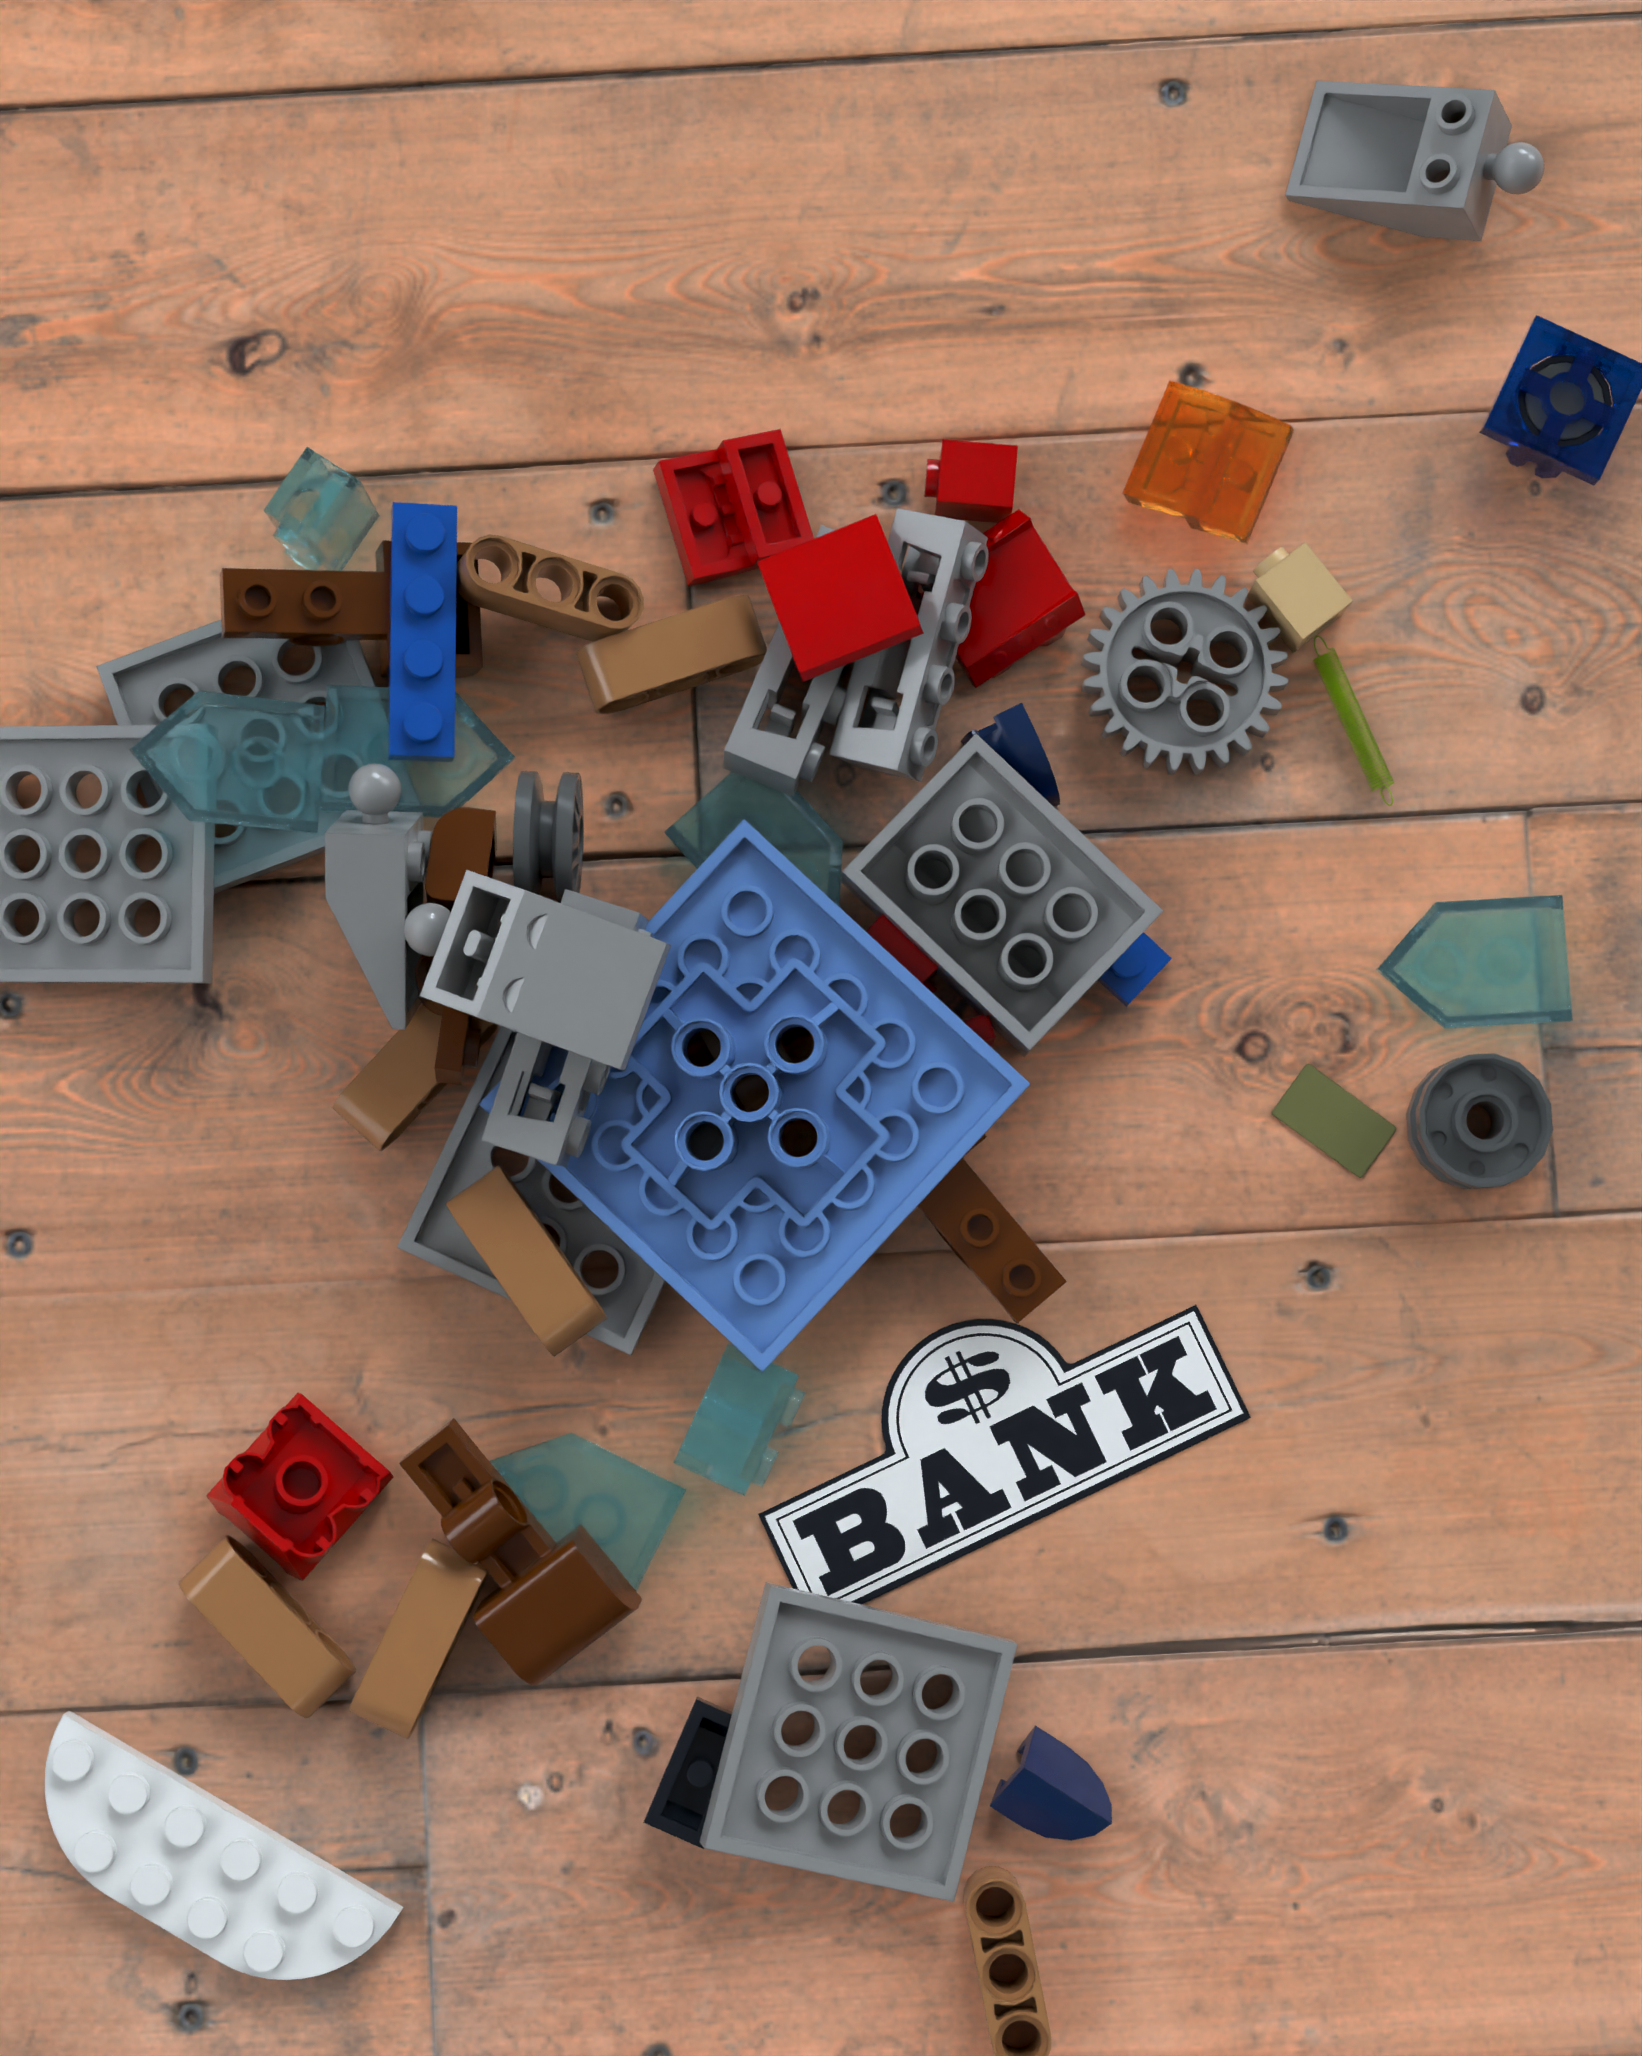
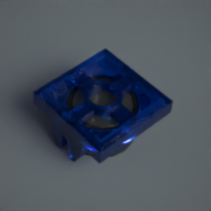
[1479,315,1642,486]

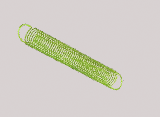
[1313,635,1394,806]

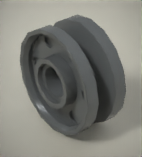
[513,771,584,903]
[1406,1053,1553,1189]

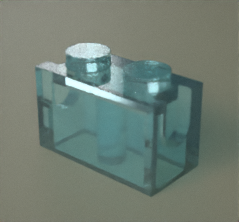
[264,447,380,571]
[673,1343,806,1496]

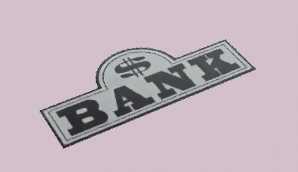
[758,1305,1251,1605]

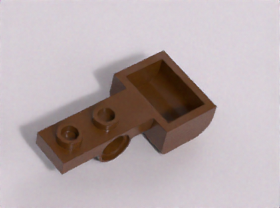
[220,540,483,678]
[415,807,497,1085]
[917,1134,1067,1324]
[399,1418,642,1686]

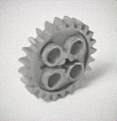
[1081,569,1288,775]

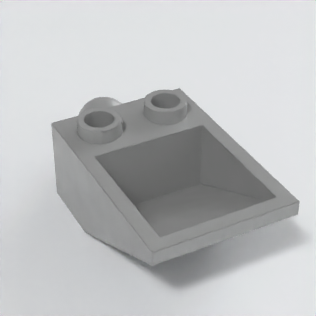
[1285,81,1544,241]
[325,763,433,1030]
[404,870,671,1071]

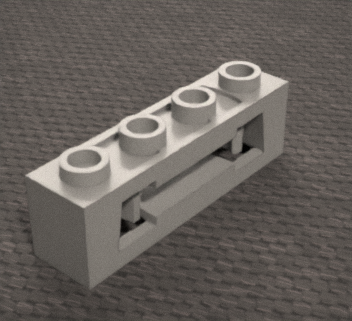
[829,508,989,782]
[723,525,855,796]
[481,889,653,1167]

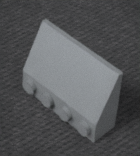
[841,734,1163,1057]

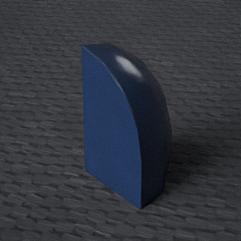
[961,703,1060,806]
[990,1725,1112,1841]

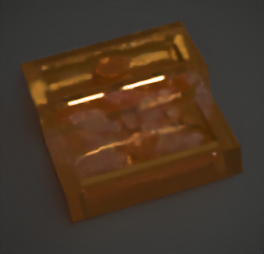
[1123,380,1294,544]

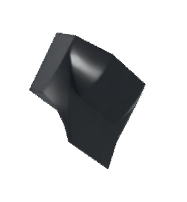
[643,1696,732,1849]

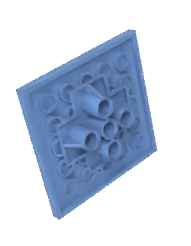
[479,819,1030,1372]

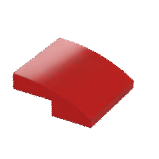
[653,429,814,587]
[757,514,924,682]

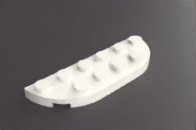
[45,1711,403,1980]

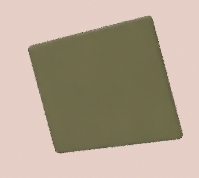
[1272,1064,1396,1178]

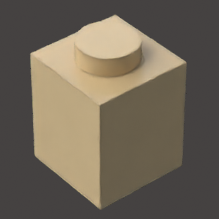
[1247,542,1353,653]

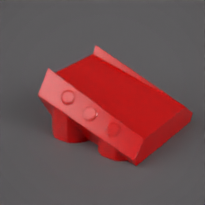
[916,509,1085,688]
[206,1392,394,1581]

